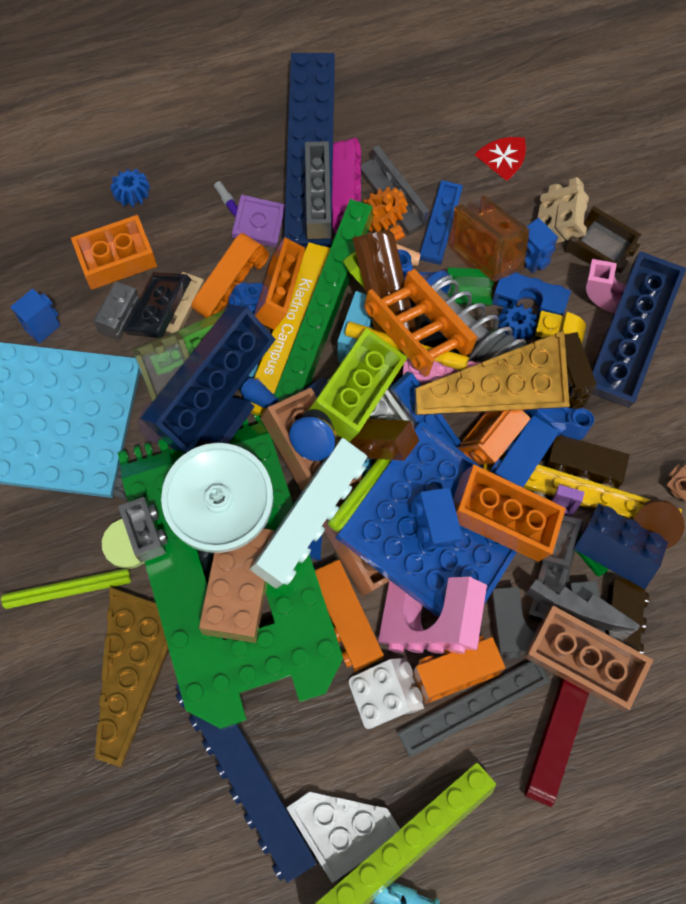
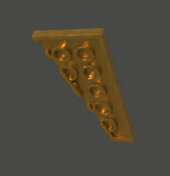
[414,330,570,415]
[95,587,169,768]

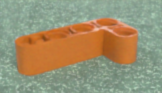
[191,233,269,318]

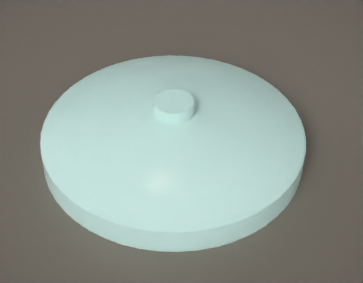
[161,443,273,553]

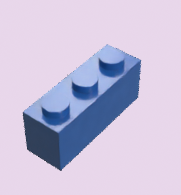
[491,415,559,487]

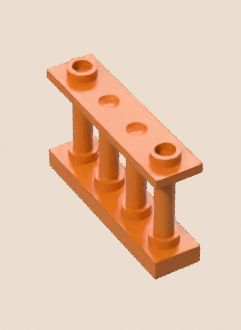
[364,269,478,377]

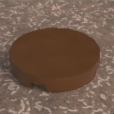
[632,500,685,549]

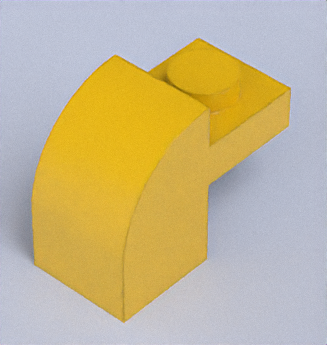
[535,311,586,344]

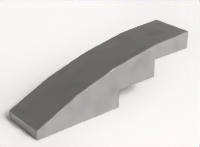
[529,515,582,621]
[526,580,640,635]

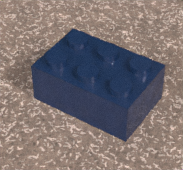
[574,503,668,589]

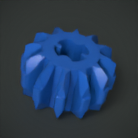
[110,167,150,208]
[498,303,537,340]

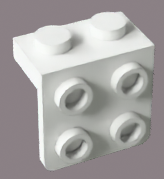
[349,658,424,729]

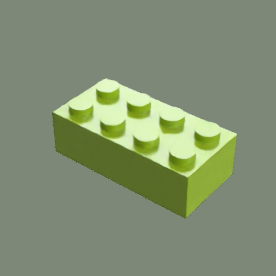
[308,328,408,442]

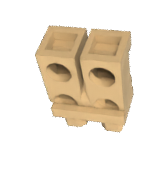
[537,177,589,243]

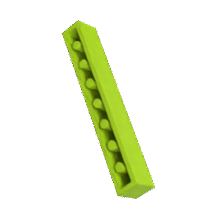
[315,763,496,904]

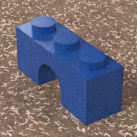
[492,269,571,319]

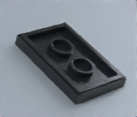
[123,272,192,338]

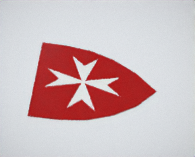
[474,137,526,181]

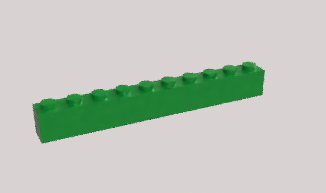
[274,199,373,403]

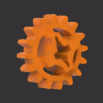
[364,187,408,232]

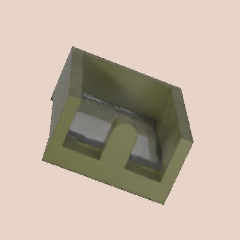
[132,332,189,403]

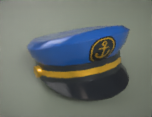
[289,409,337,461]

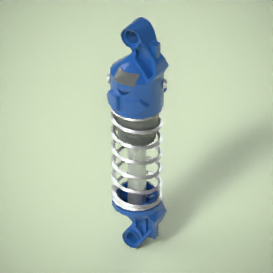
[398,249,594,440]

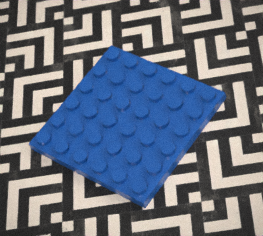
[335,420,517,618]

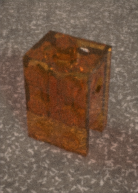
[451,195,530,282]

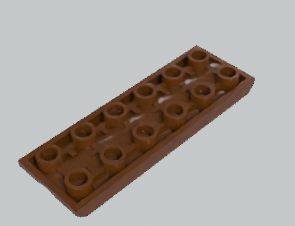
[353,229,417,383]

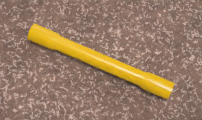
[345,321,469,371]

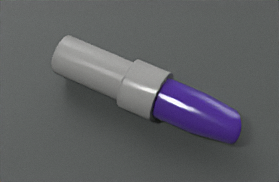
[214,181,238,217]

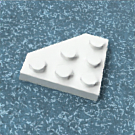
[287,792,400,883]

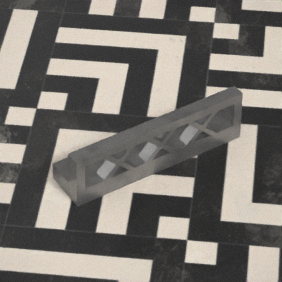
[361,145,429,236]

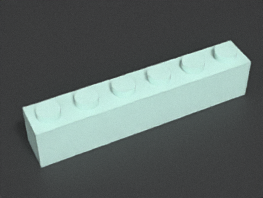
[249,438,368,588]

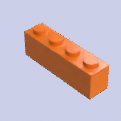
[254,237,305,330]
[315,560,384,673]

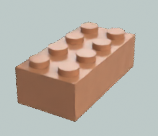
[199,529,274,643]
[523,606,653,711]

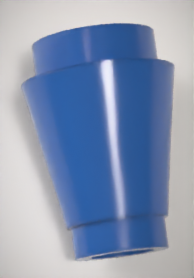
[241,378,279,409]

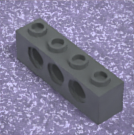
[305,141,331,239]

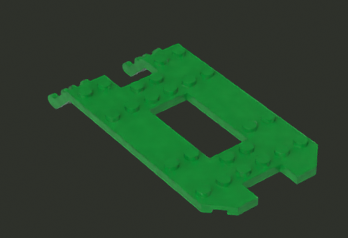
[117,414,343,729]

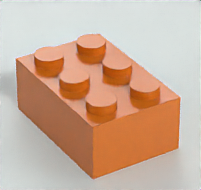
[71,215,157,290]
[413,636,505,704]

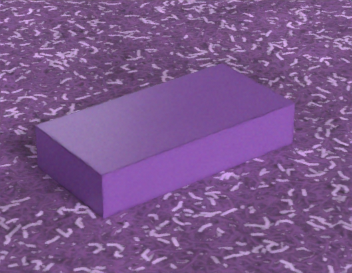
[550,485,584,516]

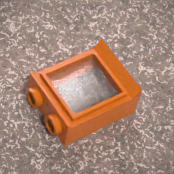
[456,410,530,465]

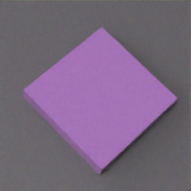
[232,194,285,247]

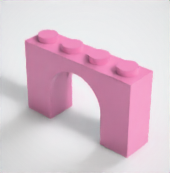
[378,577,487,654]

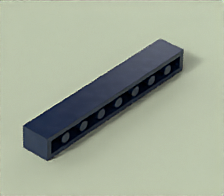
[175,684,317,883]

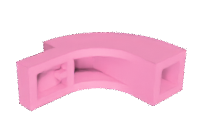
[586,259,624,313]

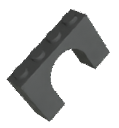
[489,581,606,660]

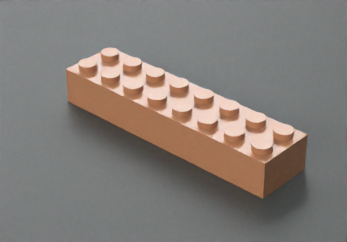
[261,388,390,597]

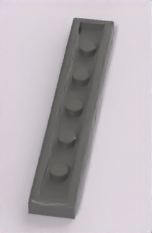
[397,661,551,758]

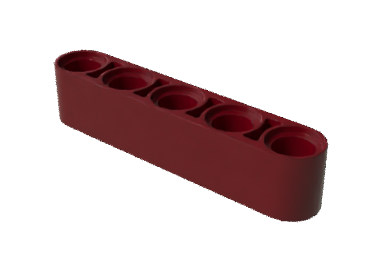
[524,678,589,808]

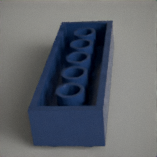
[591,251,686,408]
[140,304,276,454]

